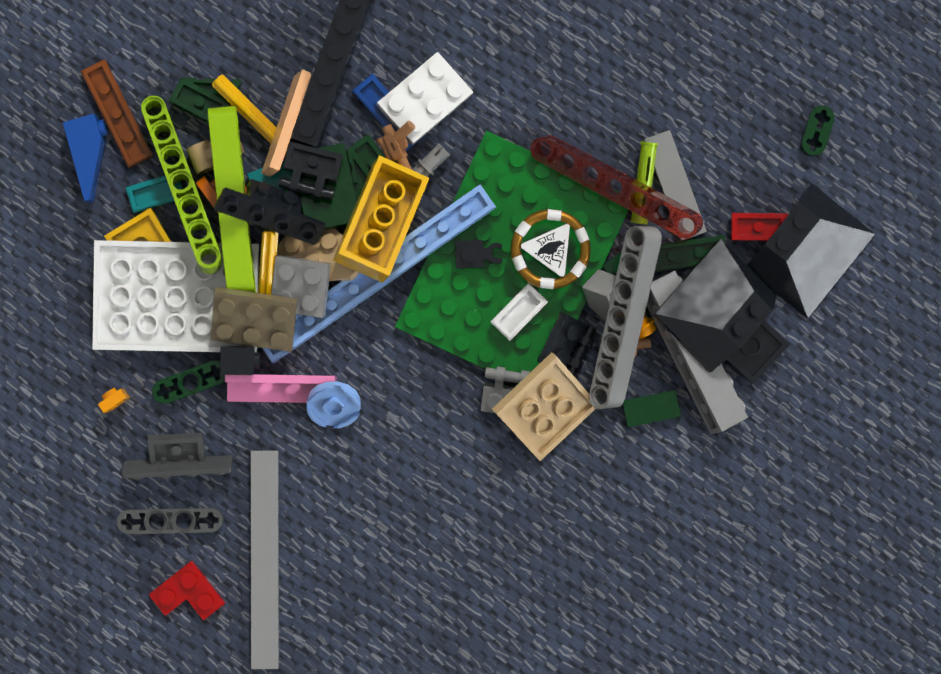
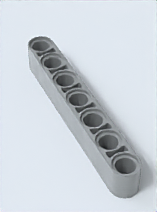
[589,226,662,409]

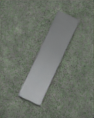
[644,130,707,241]

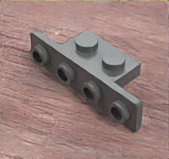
[122,432,233,480]

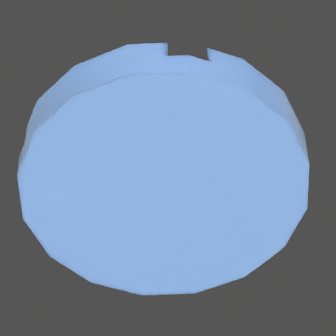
[307,381,361,428]

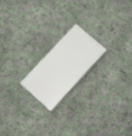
[491,283,548,341]

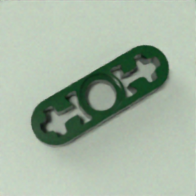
[152,360,225,404]

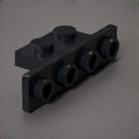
[214,179,325,245]

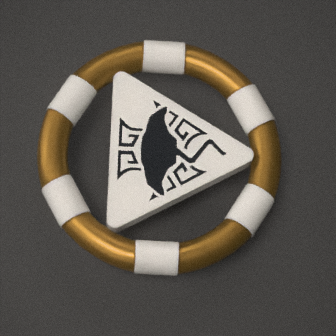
[511,209,591,289]

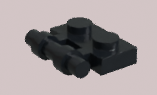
[278,142,343,201]
[537,312,596,377]

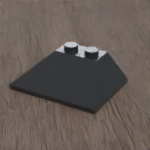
[747,183,875,318]
[653,239,776,373]

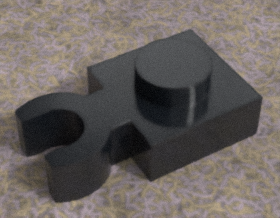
[455,240,503,269]

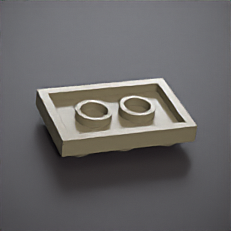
[211,287,298,352]

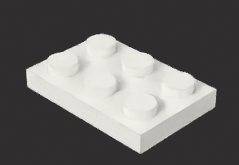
[376,52,473,145]

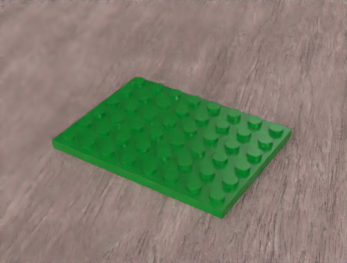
[395,131,634,384]

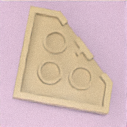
[259,228,359,281]

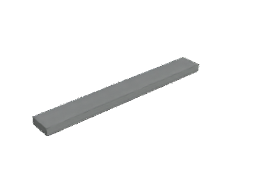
[251,450,279,669]

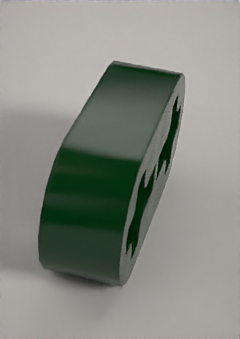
[800,105,835,157]

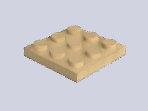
[492,353,596,461]

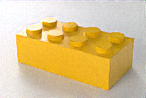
[332,155,429,283]

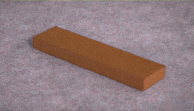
[81,59,154,168]

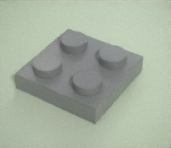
[271,255,331,318]

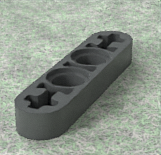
[117,508,224,534]

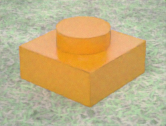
[98,387,130,413]

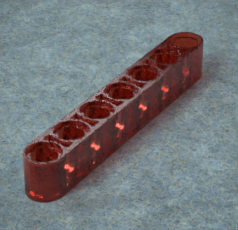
[530,135,703,239]

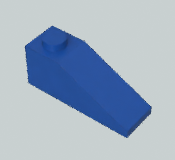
[63,114,108,203]

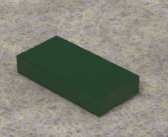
[622,390,681,427]

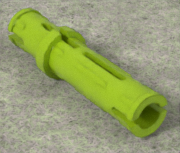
[630,141,658,224]

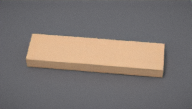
[261,69,311,177]

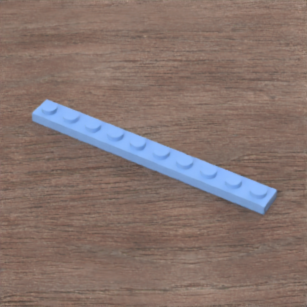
[263,185,496,363]

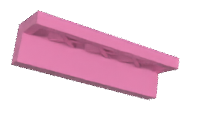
[225,375,337,403]

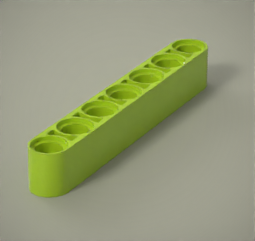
[141,96,222,275]
[208,106,256,293]

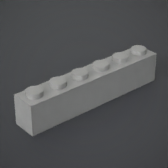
[647,271,748,434]

